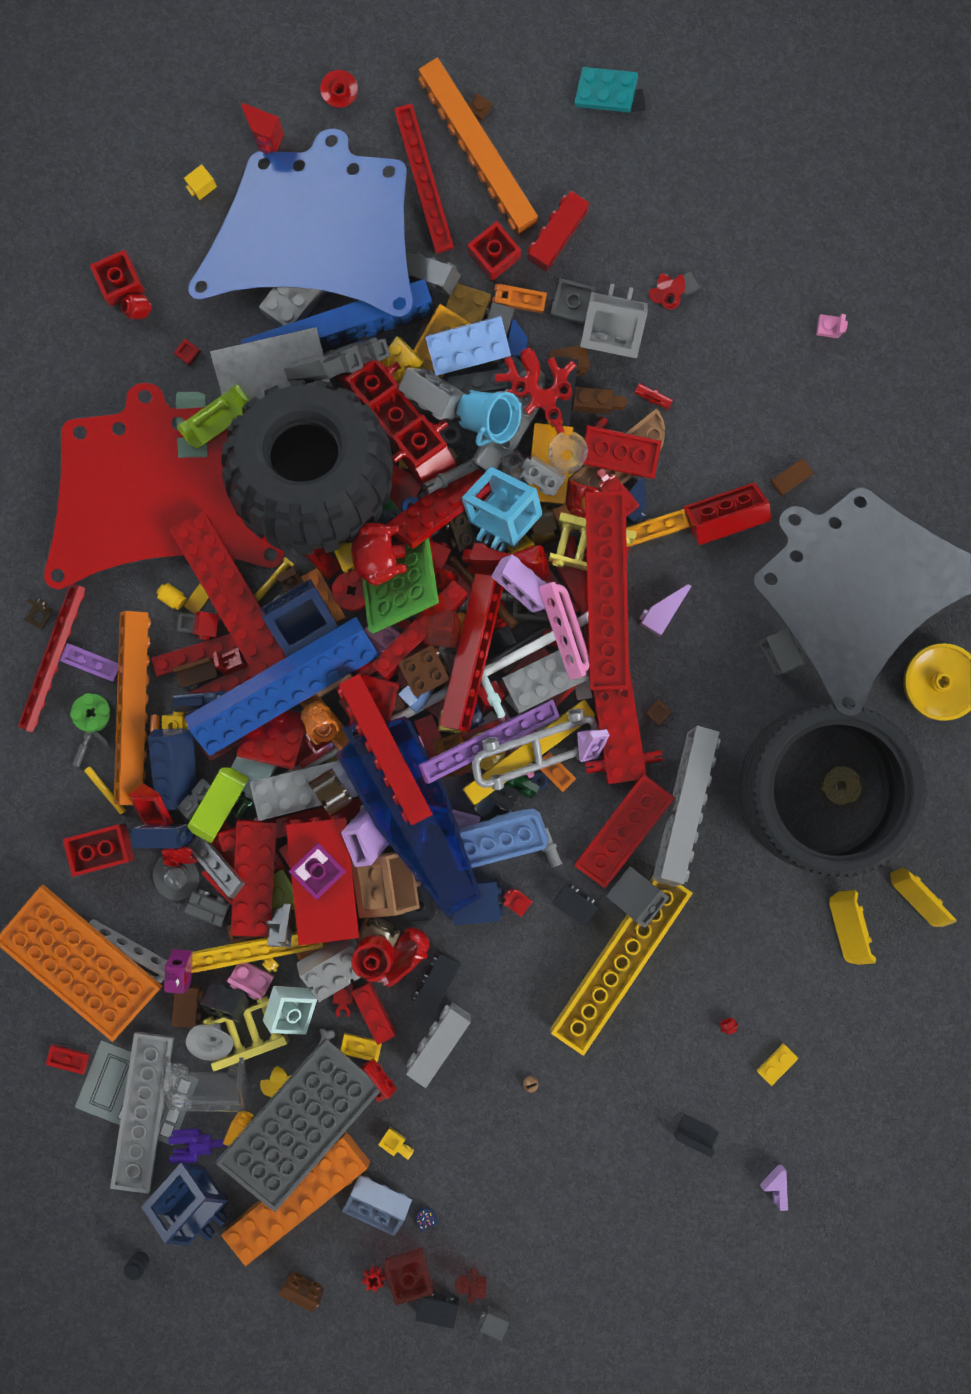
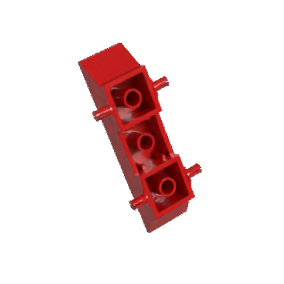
[335,360,457,490]

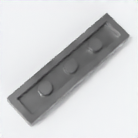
[188,835,245,898]

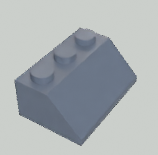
[342,1175,412,1236]

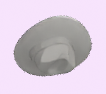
[186,1023,234,1061]

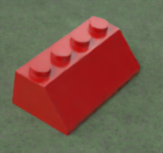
[683,482,771,545]

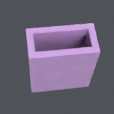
[341,807,391,867]

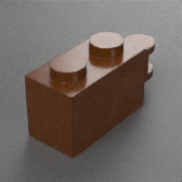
[572,387,627,415]

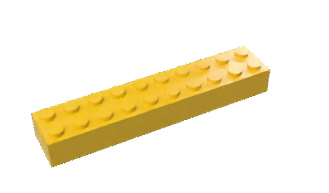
[550,876,693,1056]

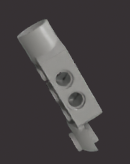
[472,370,547,473]

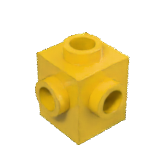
[162,711,189,729]

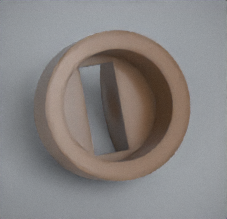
[523,1076,538,1093]

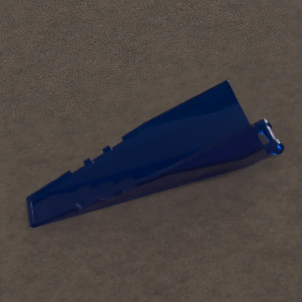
[335,716,481,917]

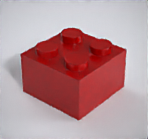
[467,221,521,282]
[90,249,146,307]

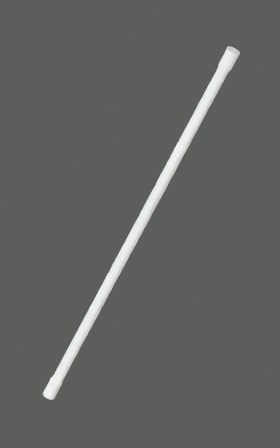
[278,611,588,775]

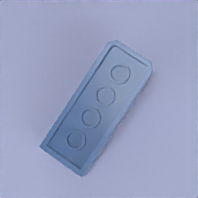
[446,809,549,871]

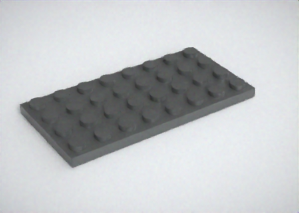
[215,1037,380,1212]

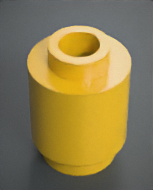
[156,583,187,610]

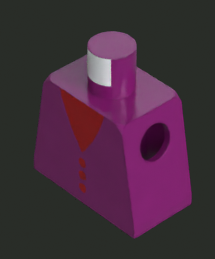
[164,949,193,994]

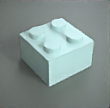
[263,986,317,1034]

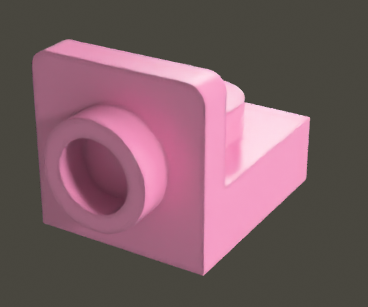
[816,314,848,338]

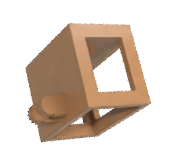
[351,850,421,918]

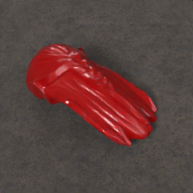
[377,928,430,987]

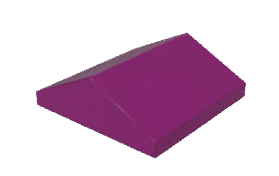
[289,843,346,900]

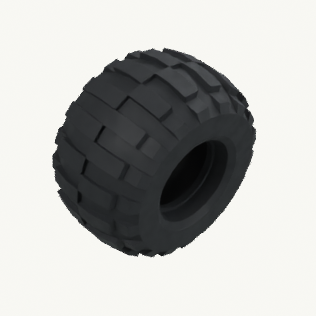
[221,380,394,555]

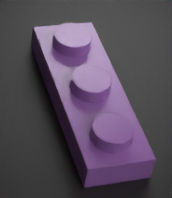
[60,643,118,682]

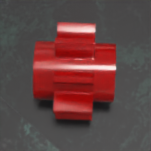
[362,1265,386,1293]

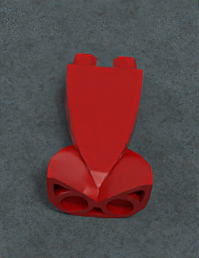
[462,543,549,583]

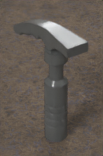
[72,731,109,767]

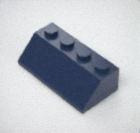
[148,729,198,810]

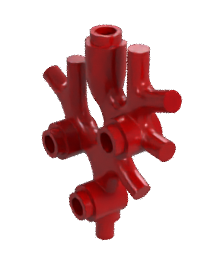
[495,348,576,435]

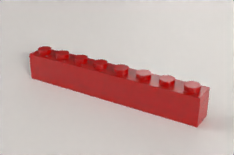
[439,574,504,733]
[337,673,433,826]

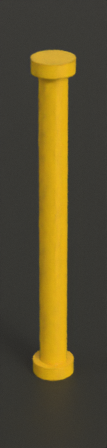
[255,557,294,602]

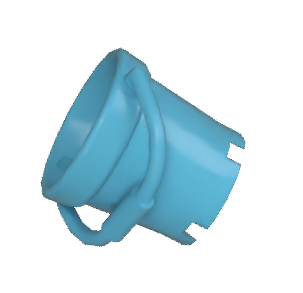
[457,390,522,446]

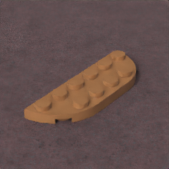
[568,408,665,492]

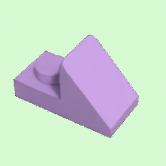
[577,729,610,762]
[760,1165,788,1211]

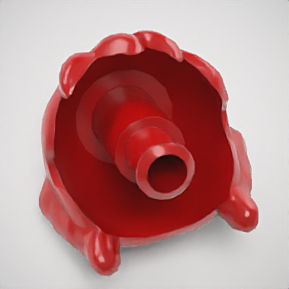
[351,522,407,586]

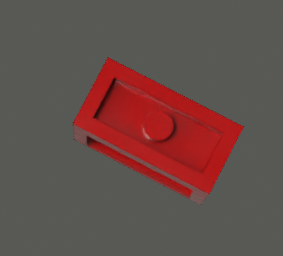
[128,783,173,826]

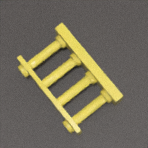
[548,512,637,571]
[201,996,289,1072]

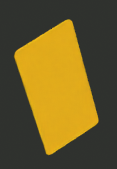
[184,583,209,614]

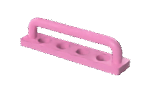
[539,582,590,680]

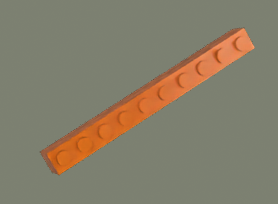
[418,57,538,235]
[114,611,151,805]

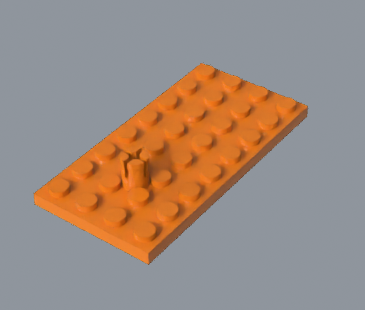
[0,885,162,1042]

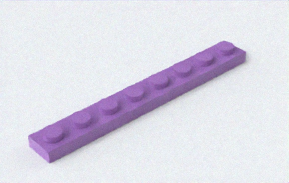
[419,699,560,784]

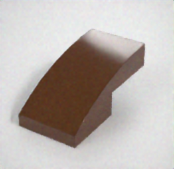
[770,458,814,496]

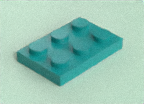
[574,67,638,113]

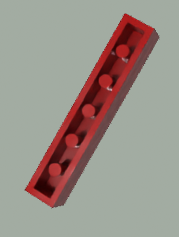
[371,580,470,680]

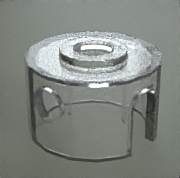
[547,432,588,474]

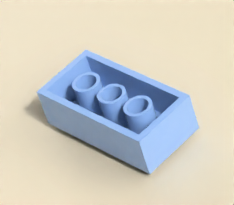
[426,316,511,376]

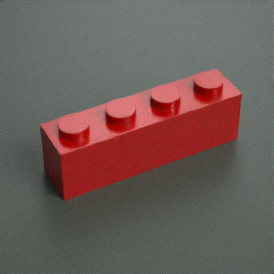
[527,191,590,272]

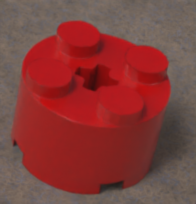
[332,571,366,612]
[351,935,395,982]

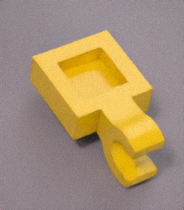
[378,1127,414,1160]

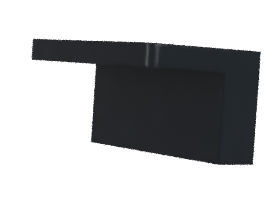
[674,1114,719,1158]

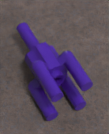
[168,1128,228,1164]

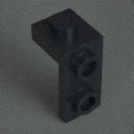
[487,625,516,658]
[473,796,508,820]

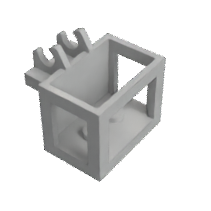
[580,283,648,358]

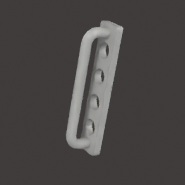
[89,919,167,983]

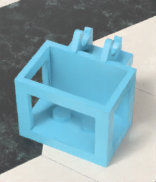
[462,467,543,552]

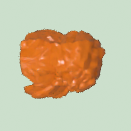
[301,700,340,745]

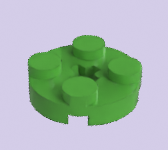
[70,693,111,732]

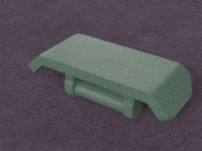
[176,392,207,458]

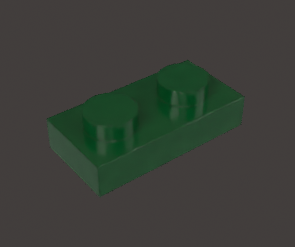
[504,776,540,799]

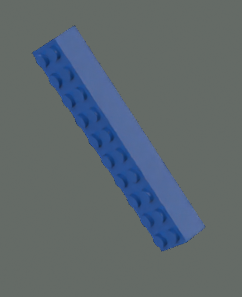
[241,279,433,352]
[185,617,379,756]

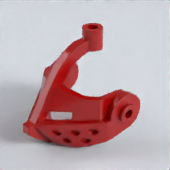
[566,479,600,518]

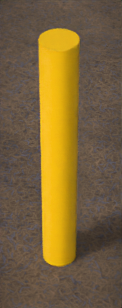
[84,766,127,815]

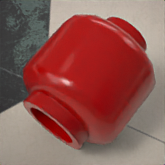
[121,294,151,320]

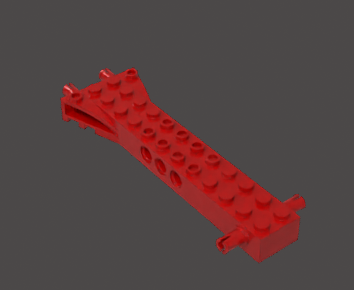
[556,536,663,784]

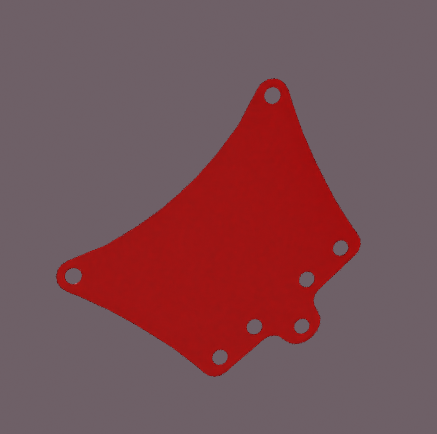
[44,383,284,589]

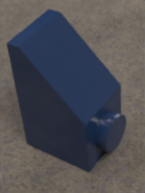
[626,478,647,525]

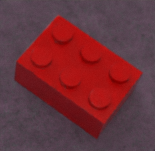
[63,823,135,877]

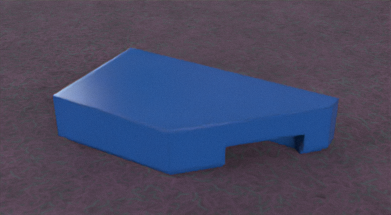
[508,319,528,358]

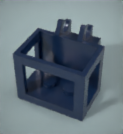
[260,579,338,657]
[141,1162,228,1245]

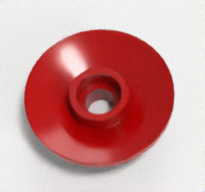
[320,70,358,108]

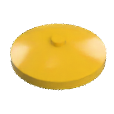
[903,643,971,721]

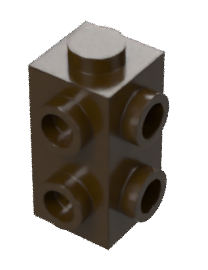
[443,510,476,554]

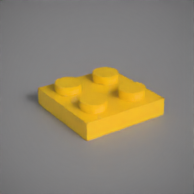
[380,336,423,385]

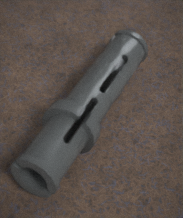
[422,459,477,494]

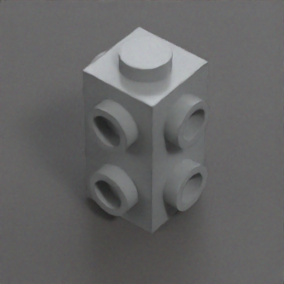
[521,455,566,496]

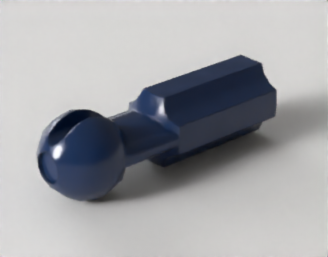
[173,690,227,712]

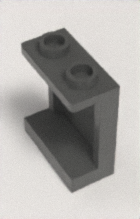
[606,866,669,928]

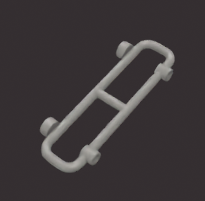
[472,709,599,790]

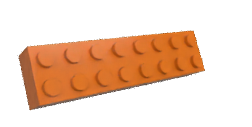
[221,1131,370,1267]

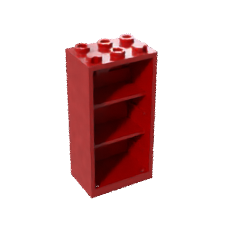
[286,814,359,946]

